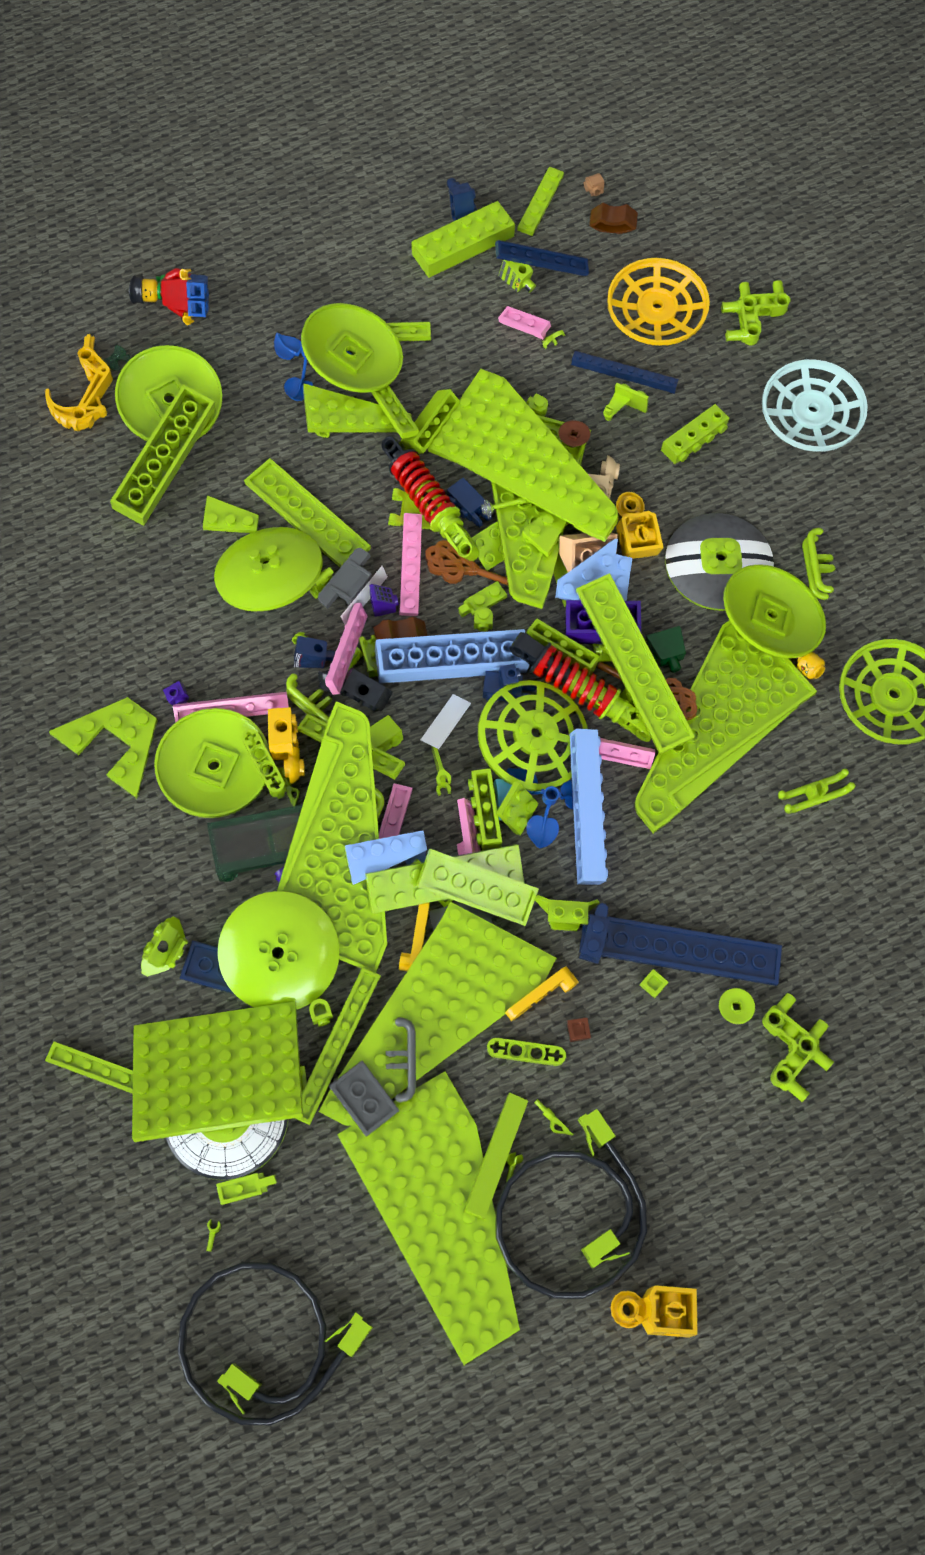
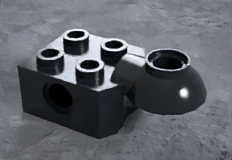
[318,668,393,712]

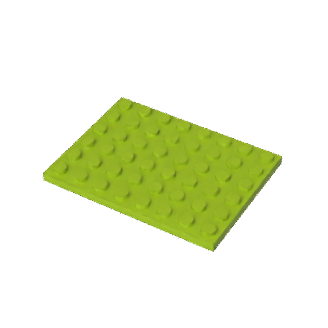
[132,1001,303,1142]

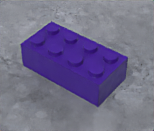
[565,600,641,644]

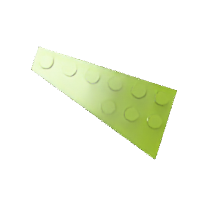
[303,383,412,432]

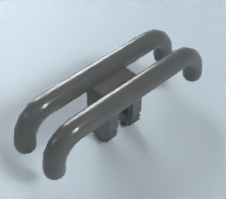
[386,1017,416,1102]

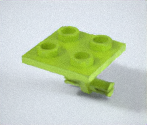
[603,383,649,421]

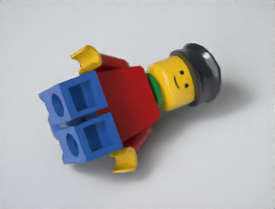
[129,268,210,325]

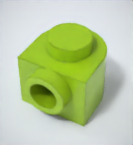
[526,393,548,416]
[474,607,493,632]
[309,999,333,1027]

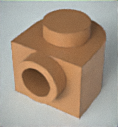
[584,173,604,196]

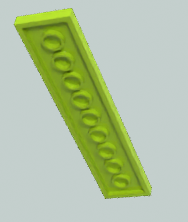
[576,573,695,755]

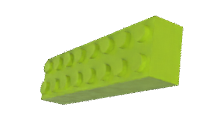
[110,384,215,526]

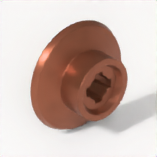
[558,420,590,447]

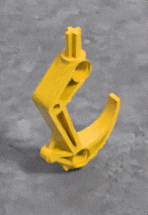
[45,334,113,431]

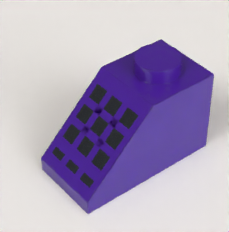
[369,584,399,617]

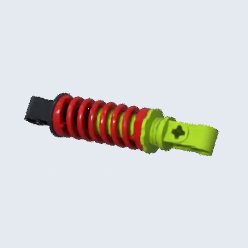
[381,436,479,561]
[509,632,651,742]

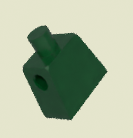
[645,626,686,673]

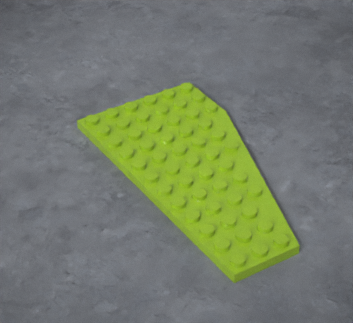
[337,1072,520,1365]

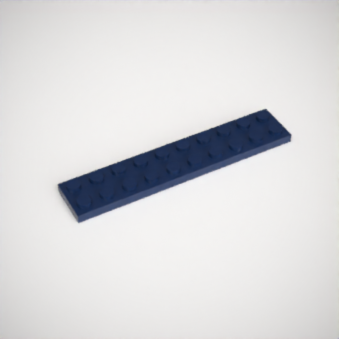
[579,913,782,986]

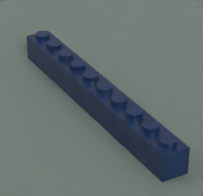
[571,351,679,394]

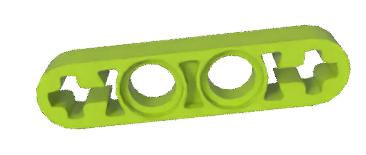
[487,1038,566,1066]

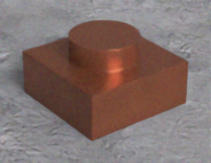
[567,1018,591,1042]

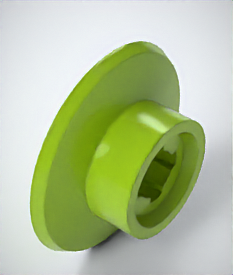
[719,988,755,1024]

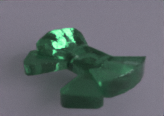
[104,345,130,371]

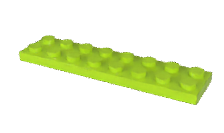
[244,458,371,568]
[365,844,524,913]

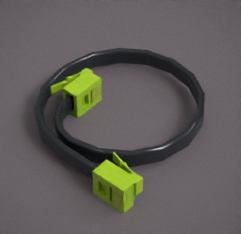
[495,1109,647,1299]
[178,1262,373,1426]

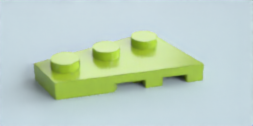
[203,496,259,533]

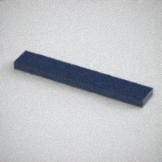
[495,240,589,276]

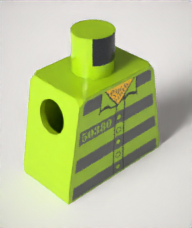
[499,260,536,293]

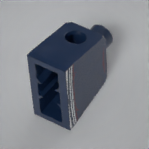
[293,636,336,668]

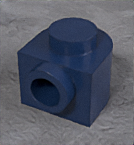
[499,663,521,686]

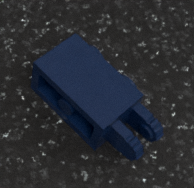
[447,478,492,528]
[483,671,537,704]
[579,904,610,964]

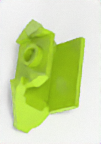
[535,895,600,931]
[141,916,188,977]

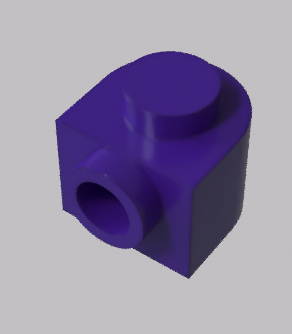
[163,681,189,705]

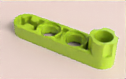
[242,729,287,799]

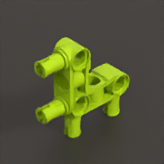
[721,280,790,345]
[762,993,834,1102]

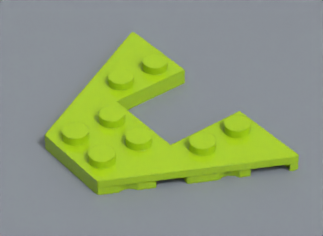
[49,697,158,799]

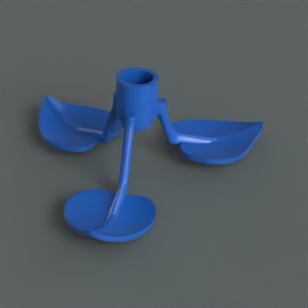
[274,333,352,401]
[506,768,574,848]

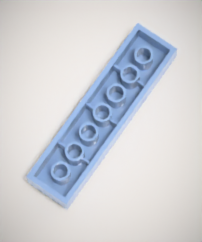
[375,629,529,683]

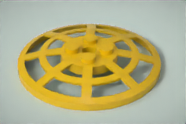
[607,258,710,346]

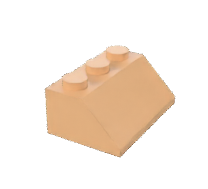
[559,533,617,572]

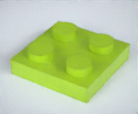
[496,781,539,835]

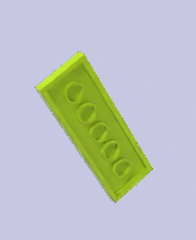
[416,849,539,926]

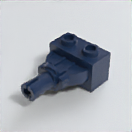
[447,178,477,221]

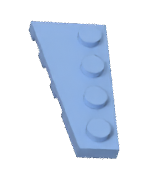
[345,831,427,885]

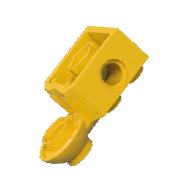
[616,492,663,559]
[268,707,305,784]
[610,1286,697,1338]

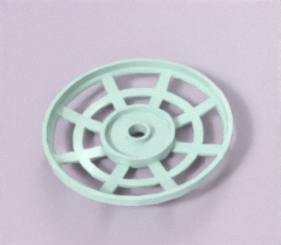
[762,360,868,451]

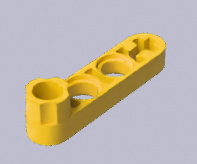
[399,902,430,971]
[505,966,579,1021]

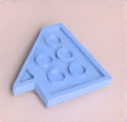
[555,538,632,601]

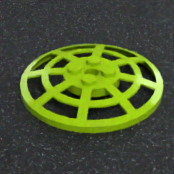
[839,639,925,744]
[478,680,588,791]

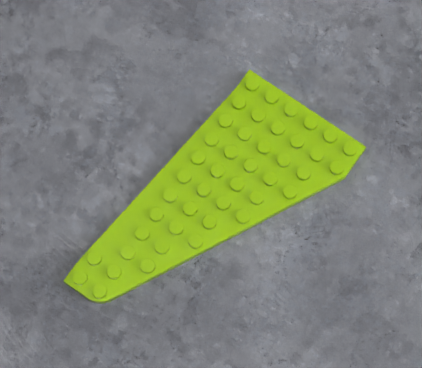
[427,369,618,542]
[491,414,591,609]
[635,620,817,834]
[277,702,387,973]
[318,902,556,1126]

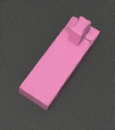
[498,306,551,340]
[599,738,655,769]
[457,798,480,855]

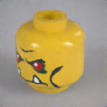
[797,652,825,679]

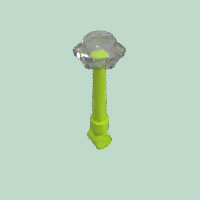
[481,497,530,518]

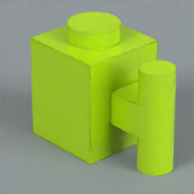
[309,567,334,599]

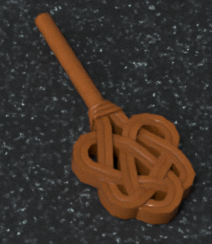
[425,540,508,586]
[598,662,697,721]

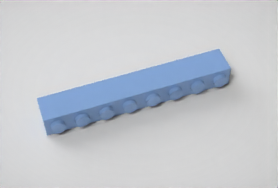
[570,729,608,885]

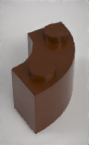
[589,203,638,234]
[373,616,428,640]

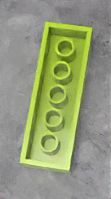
[412,201,515,278]

